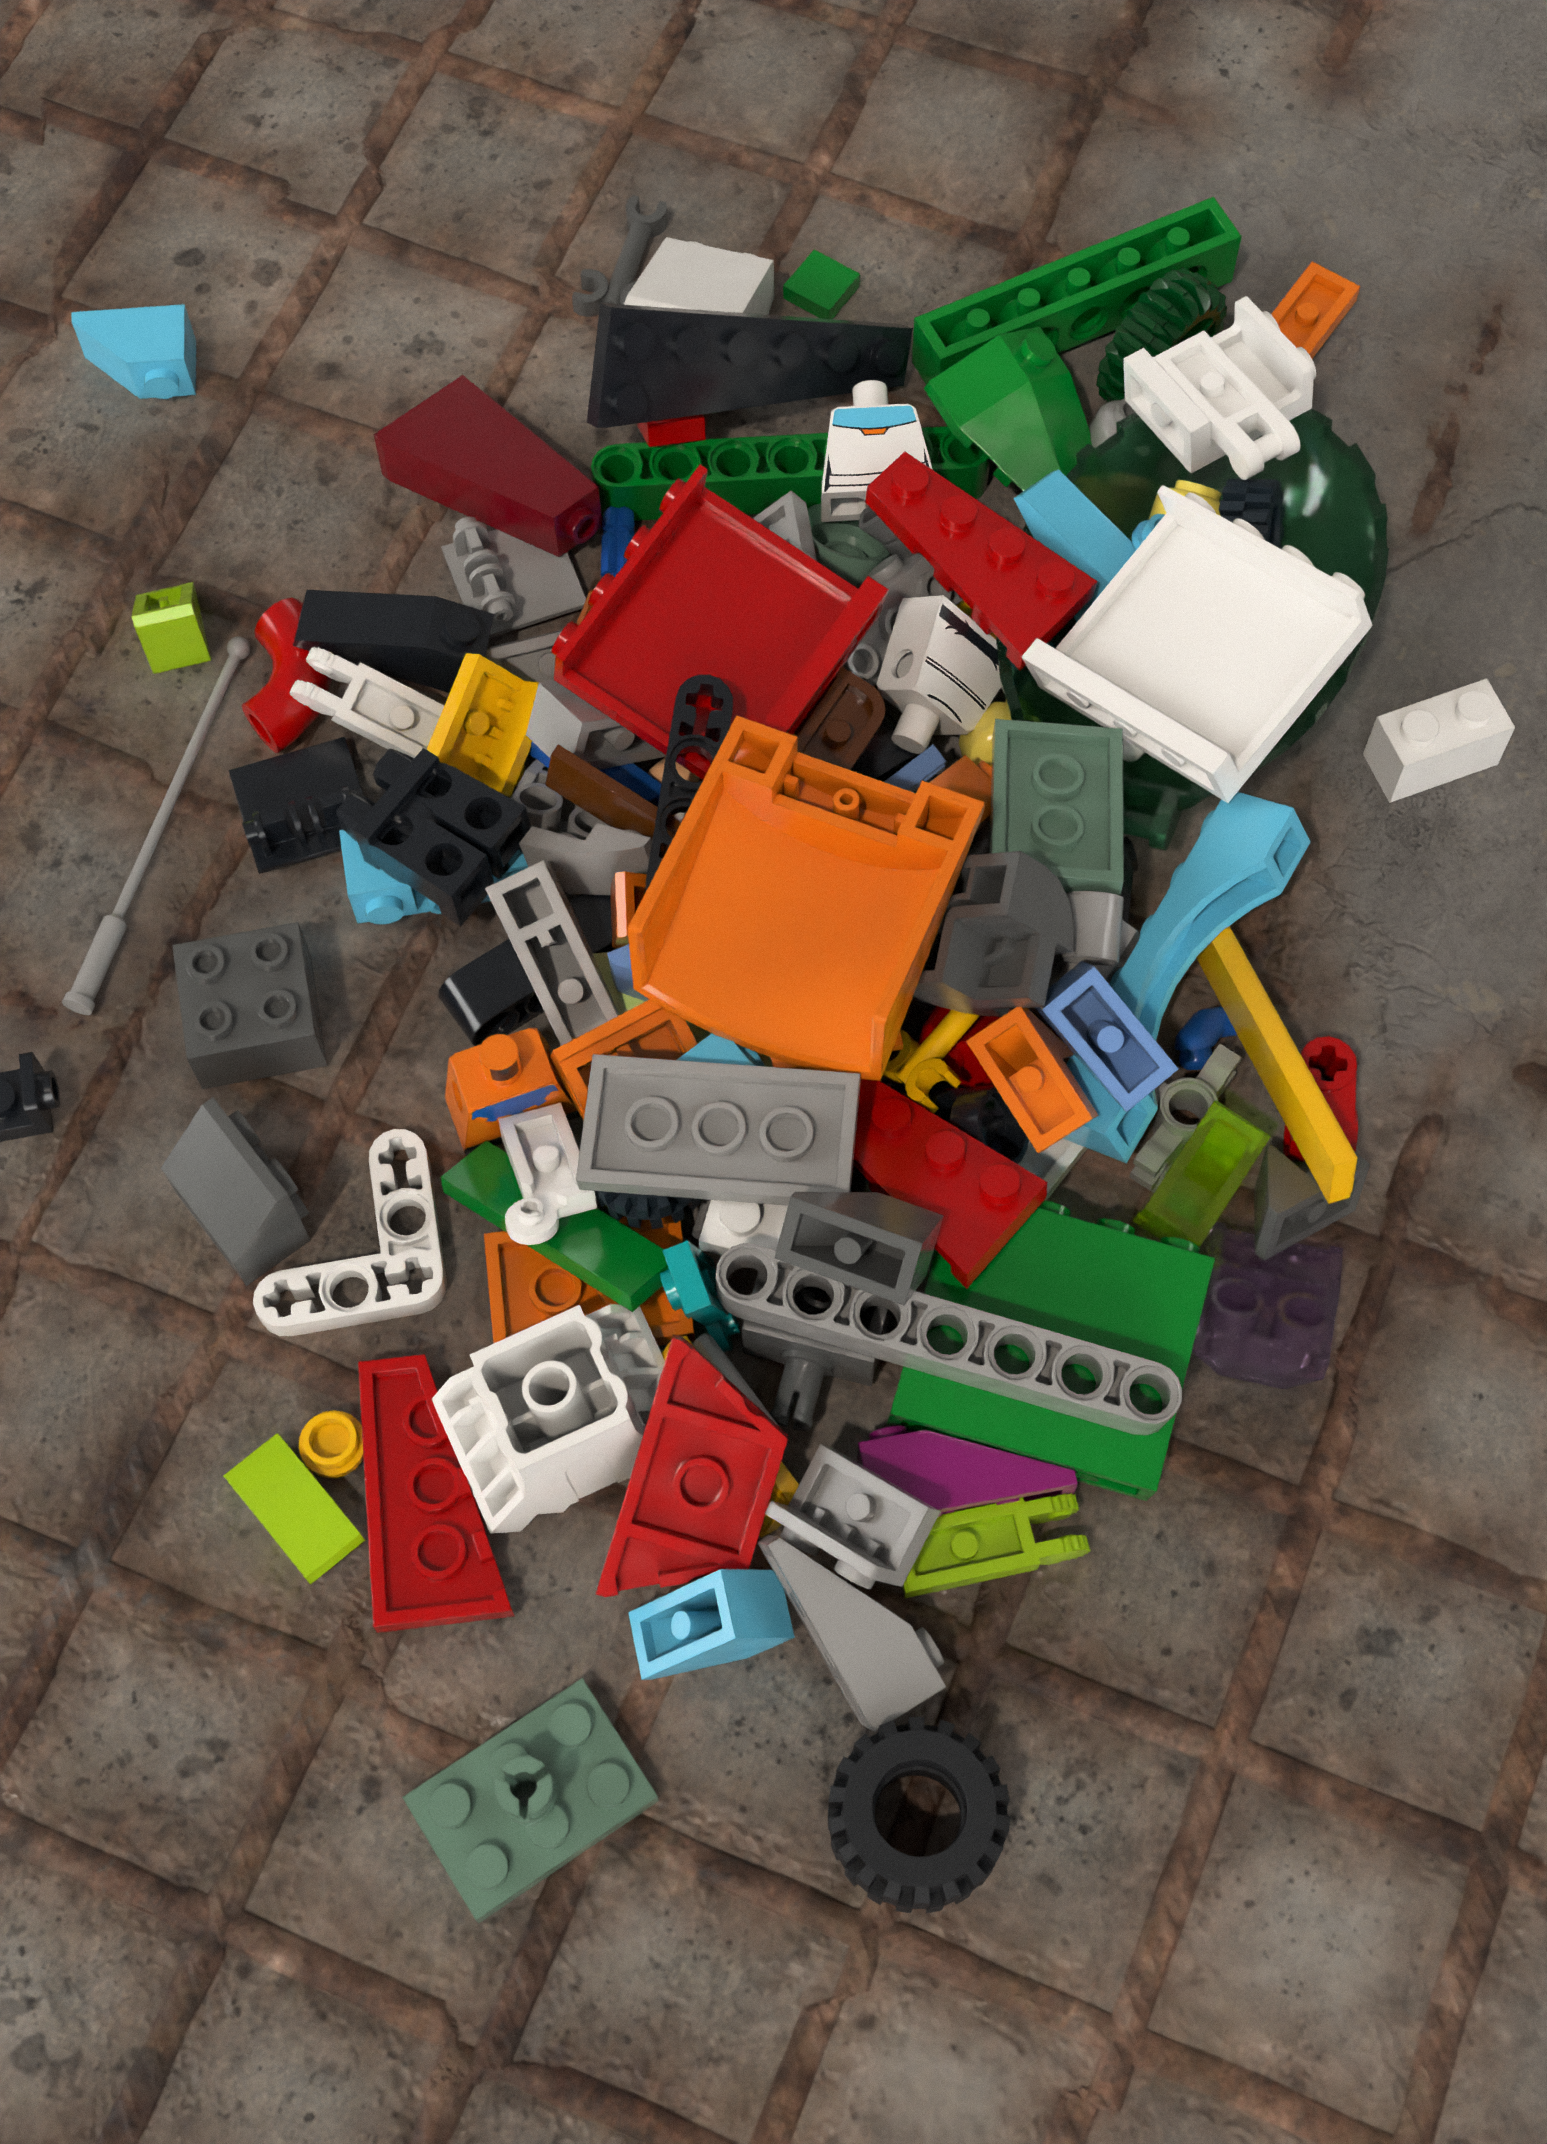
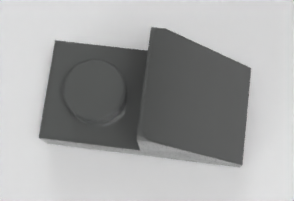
[1254,1145,1370,1261]

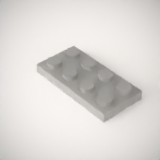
[576,1054,861,1206]

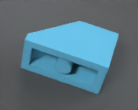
[71,304,196,399]
[628,1569,795,1680]

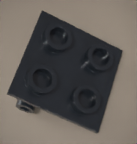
[228,737,364,874]

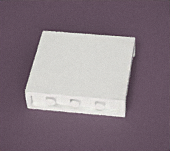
[1021,485,1373,803]

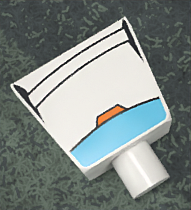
[821,380,933,522]

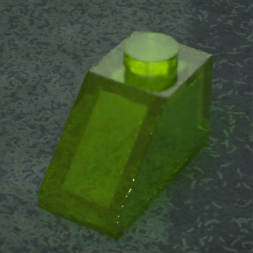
[1132,1100,1271,1246]

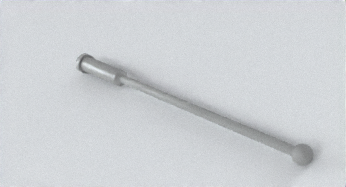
[62,636,251,1015]

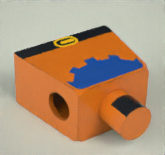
[445,1028,580,1156]

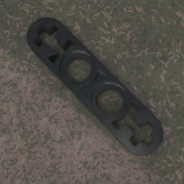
[644,675,733,893]

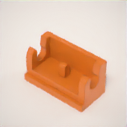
[550,999,697,1121]

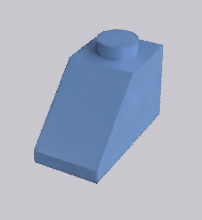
[1034,961,1178,1112]

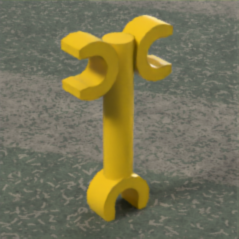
[882,1010,981,1114]

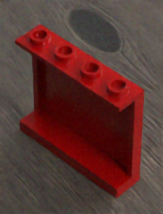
[551,464,889,780]

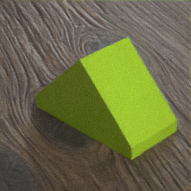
[131,582,211,674]

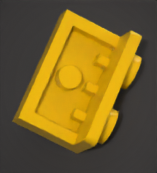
[427,653,539,798]

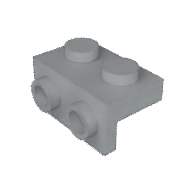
[765,1444,941,1589]

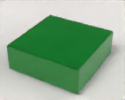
[783,249,860,319]

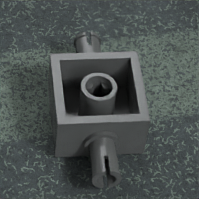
[742,1170,891,1431]

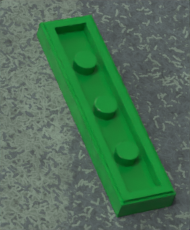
[440,1140,669,1312]

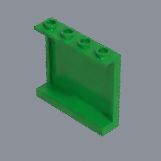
[886,1200,1215,1501]

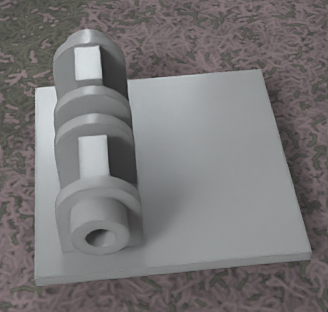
[441,517,586,638]

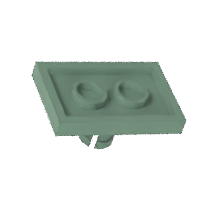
[990,719,1124,895]
[402,1678,659,1923]

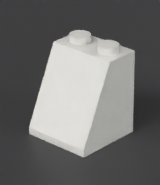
[624,237,774,315]

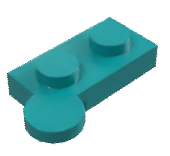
[660,1240,741,1353]

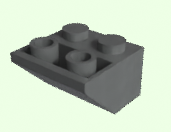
[161,1097,311,1286]

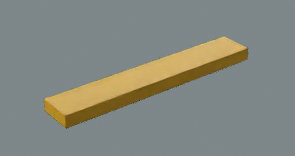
[1196,926,1357,1204]

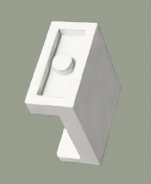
[1123,296,1316,474]

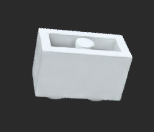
[1363,678,1515,803]

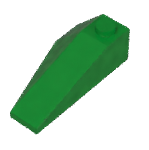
[924,326,1125,534]

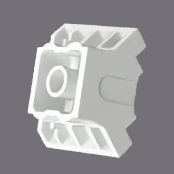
[432,1304,665,1534]

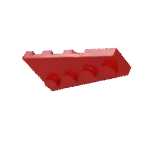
[865,451,1097,671]
[853,1079,1047,1289]
[358,1354,515,1633]

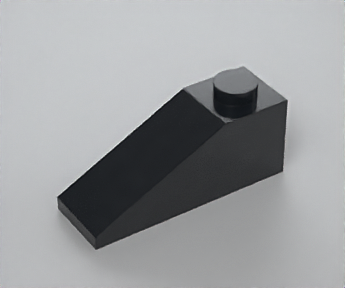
[293,590,494,693]

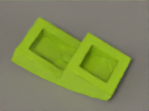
[223,1433,365,1585]

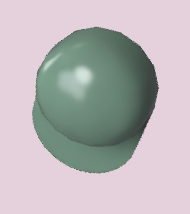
[808,504,890,589]

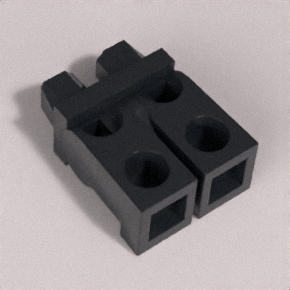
[336,748,531,927]

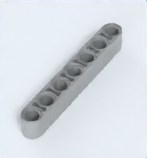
[716,1243,1182,1436]

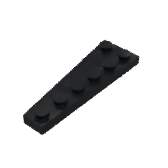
[587,303,913,428]

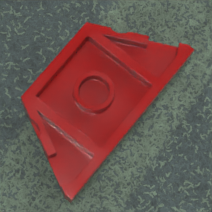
[596,1334,788,1597]

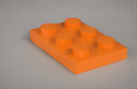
[484,1215,695,1346]

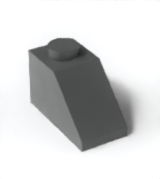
[774,1192,944,1306]

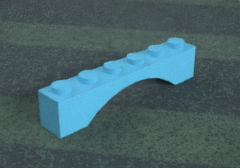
[1063,792,1311,1164]

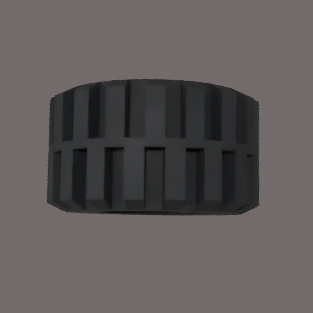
[828,1717,1011,1913]

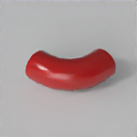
[241,597,332,753]

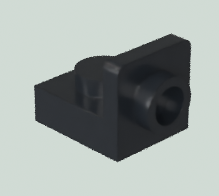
[0,1052,60,1142]

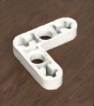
[253,1129,447,1336]

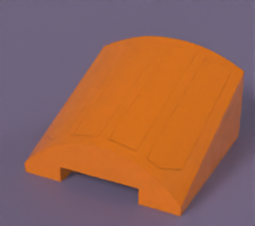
[628,715,985,1081]

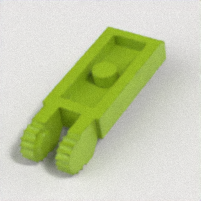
[902,1493,1090,1598]

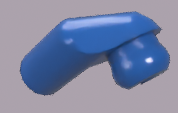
[1175,1006,1237,1070]

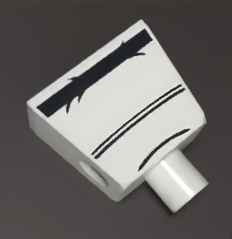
[876,595,1015,754]

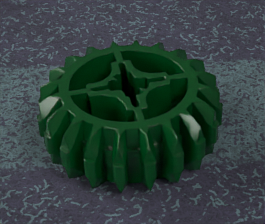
[1096,267,1227,402]

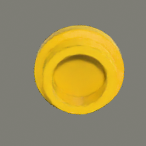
[299,1410,364,1478]

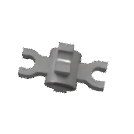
[1129,1044,1261,1191]

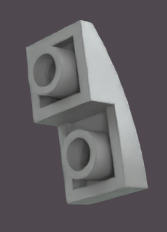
[519,823,652,895]

